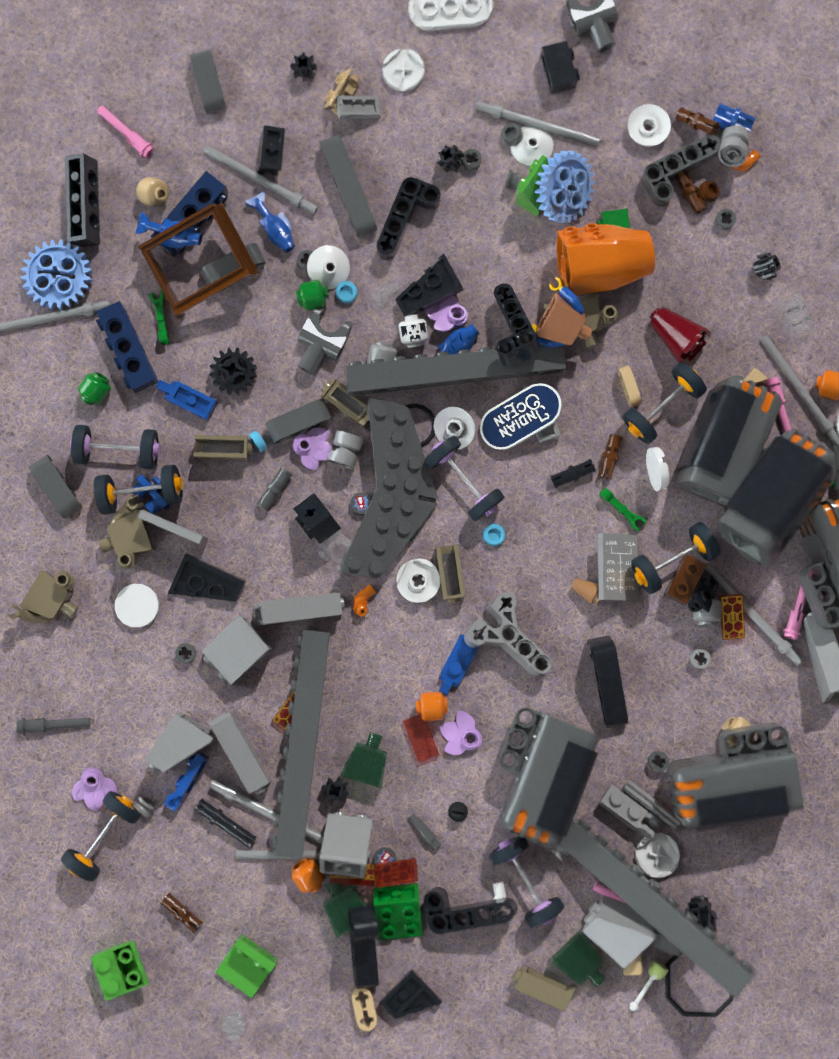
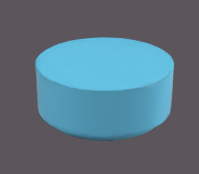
[336,281,357,304]
[248,431,267,453]
[483,524,505,546]

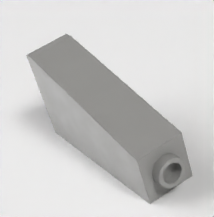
[253,592,344,627]
[802,612,839,704]
[209,711,271,795]

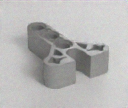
[464,592,552,676]

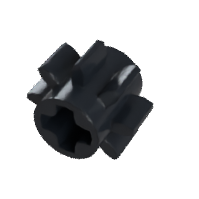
[290,52,317,82]
[437,144,465,173]
[753,252,781,280]
[322,776,349,804]

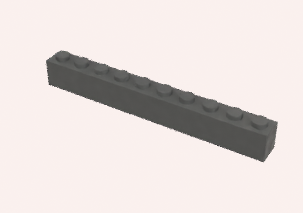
[344,345,566,397]
[271,630,330,859]
[559,819,756,999]

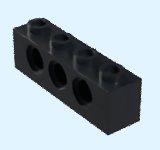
[65,153,100,247]

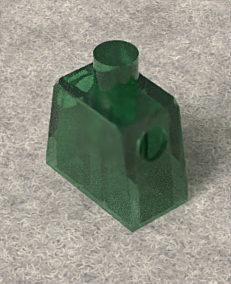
[341,732,387,788]
[323,878,374,938]
[550,929,605,987]

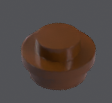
[699,181,720,203]

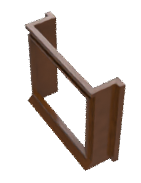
[138,203,259,319]

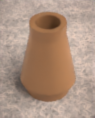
[571,577,600,605]

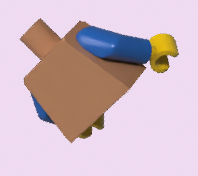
[531,277,592,348]

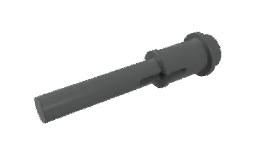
[17,718,90,736]

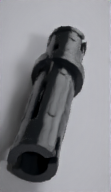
[194,798,257,849]

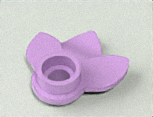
[425,296,468,332]
[292,428,332,471]
[439,710,482,755]
[72,768,118,812]

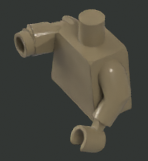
[544,293,618,349]
[99,495,155,569]
[6,570,78,624]

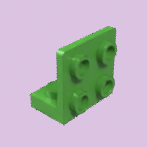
[216,934,278,997]

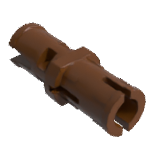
[676,107,719,136]
[675,170,707,215]
[598,434,623,480]
[160,893,203,934]

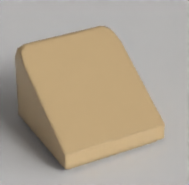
[743,368,768,385]
[622,953,642,976]

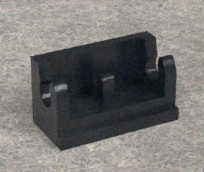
[257,125,285,176]

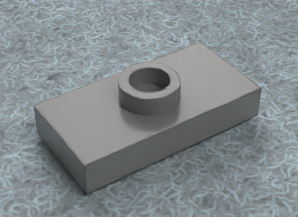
[336,96,381,119]

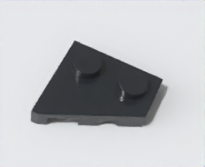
[379,969,442,1019]

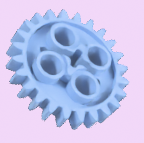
[535,151,595,223]
[21,240,93,310]

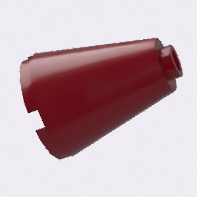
[650,307,711,364]

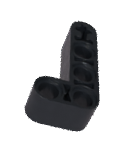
[376,177,441,260]
[493,283,541,368]
[587,635,629,728]
[424,887,518,934]
[348,905,379,990]

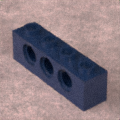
[151,171,229,258]
[96,301,159,393]

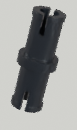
[550,459,596,489]

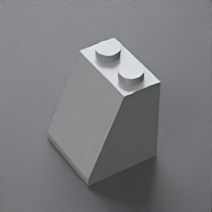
[202,615,273,685]
[144,712,217,773]
[320,812,373,879]
[582,896,657,969]

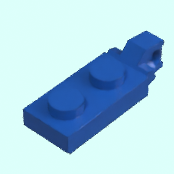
[156,380,217,421]
[439,634,479,695]
[164,753,209,812]

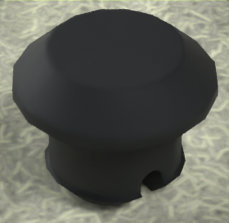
[448,802,468,822]

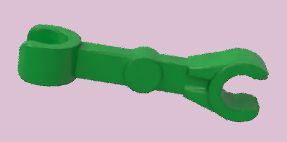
[150,290,170,345]
[599,488,646,531]

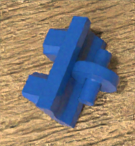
[713,103,755,133]
[133,474,170,515]

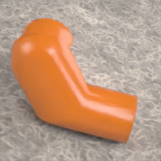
[732,150,760,171]
[353,584,376,617]

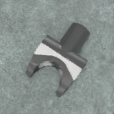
[566,0,618,53]
[297,307,352,376]

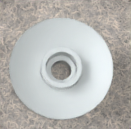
[627,104,671,147]
[511,125,553,166]
[307,245,350,289]
[434,407,476,449]

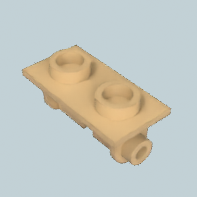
[324,68,360,115]

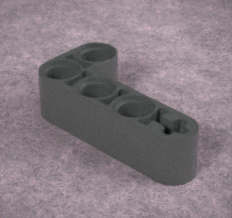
[642,135,721,207]

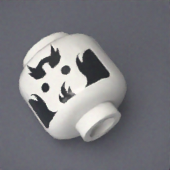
[398,314,429,348]

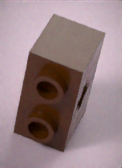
[663,554,707,605]

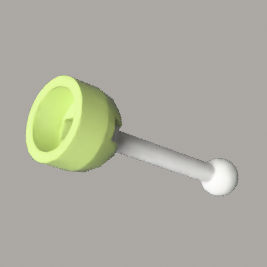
[629,960,669,1011]

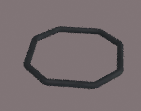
[665,951,734,1017]

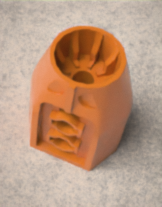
[556,223,655,295]

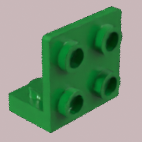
[373,883,423,940]

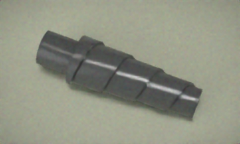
[408,813,441,851]

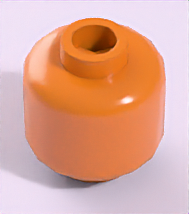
[815,370,839,401]
[416,692,448,721]
[291,858,325,893]

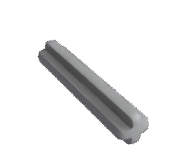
[623,781,681,829]

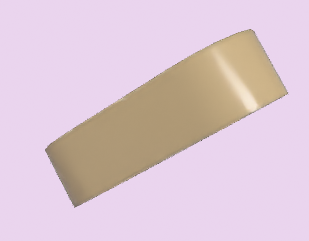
[617,365,642,407]
[352,988,377,1031]

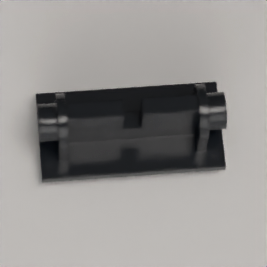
[688,570,719,613]

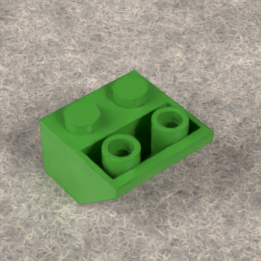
[516,155,549,217]
[90,940,150,1001]

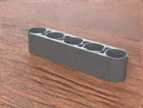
[319,134,378,238]

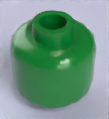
[296,280,330,311]
[78,372,111,405]

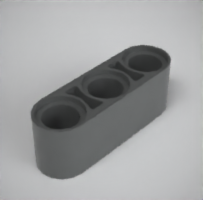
[190,49,227,114]
[200,243,266,285]
[266,399,332,444]
[29,455,83,518]

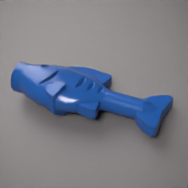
[245,192,295,253]
[136,212,203,249]
[438,324,479,355]

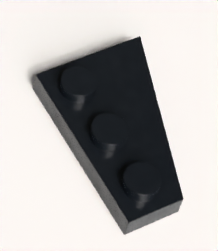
[395,253,463,318]
[167,553,246,602]

